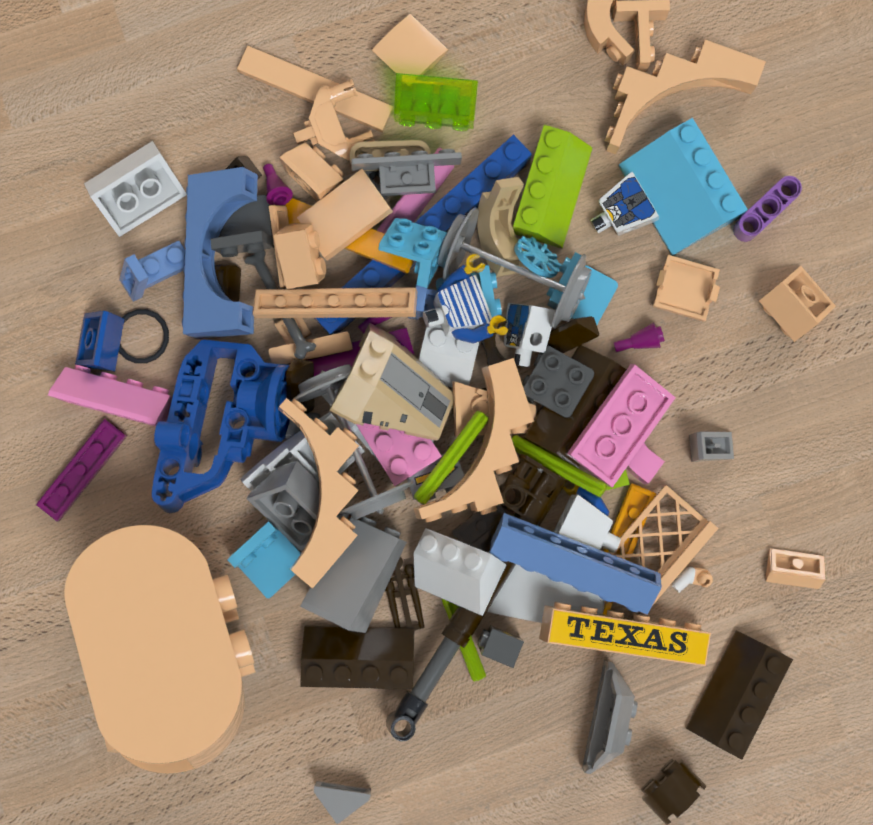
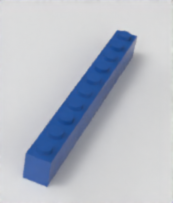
[314,134,532,335]

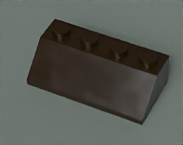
[524,345,627,468]
[300,626,415,689]
[686,630,793,760]

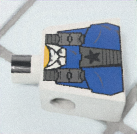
[591,172,659,236]
[504,303,556,367]

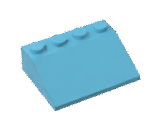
[618,118,748,256]

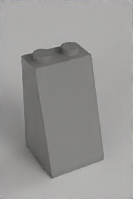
[300,516,407,633]

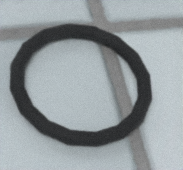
[119,309,169,364]

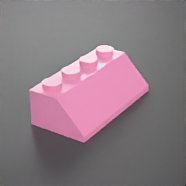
[48,365,173,426]

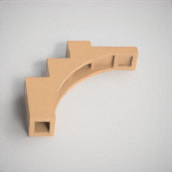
[604,40,766,154]
[413,358,534,523]
[278,398,359,589]

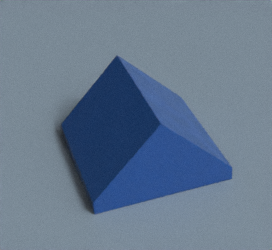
[75,310,124,372]

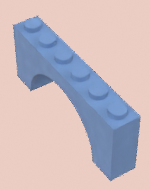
[182,167,258,339]

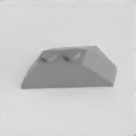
[582,659,638,774]

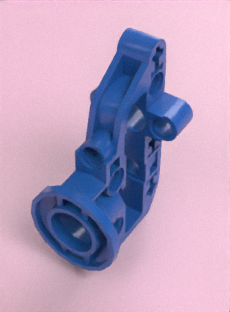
[152,340,290,514]

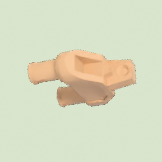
[293,79,375,161]

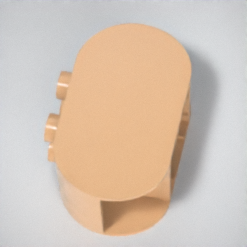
[64,525,255,774]

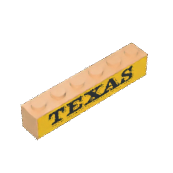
[539,602,711,666]

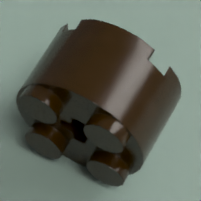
[641,759,706,825]

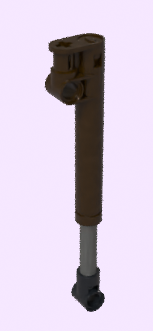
[386,453,566,742]

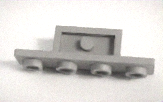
[351,149,462,196]

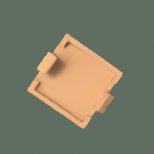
[653,255,720,322]

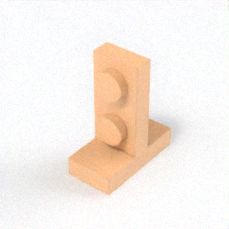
[613,0,670,72]

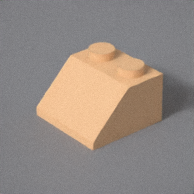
[280,142,345,202]
[273,223,326,289]
[759,266,836,342]

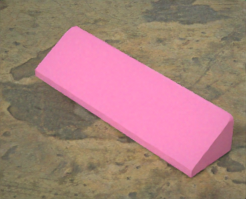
[377,148,454,234]

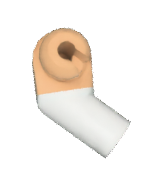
[671,567,713,593]

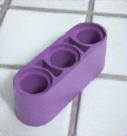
[733,176,802,242]

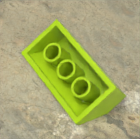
[513,125,593,248]

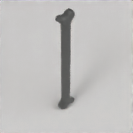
[244,249,316,360]

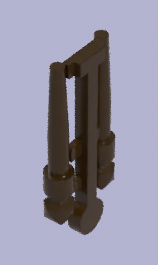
[384,556,425,631]

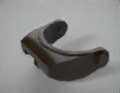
[482,317,524,369]

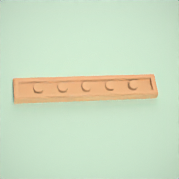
[237,45,393,133]
[252,287,418,318]

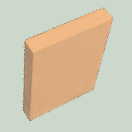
[297,169,393,261]

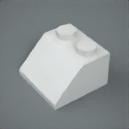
[419,325,479,388]

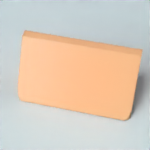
[766,548,826,589]

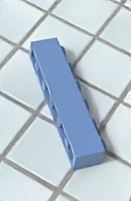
[490,513,662,615]

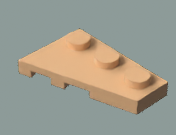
[452,381,536,436]

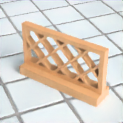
[607,485,719,606]

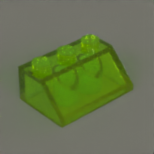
[394,73,478,131]

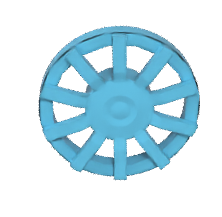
[514,236,562,278]

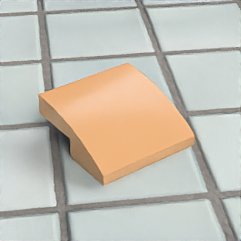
[372,14,449,88]

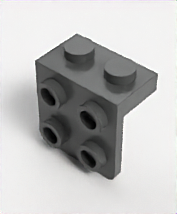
[210,195,274,257]
[522,346,594,418]

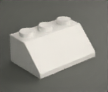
[84,141,187,237]
[414,528,506,616]

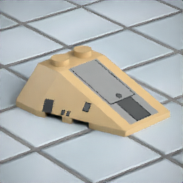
[329,323,454,441]

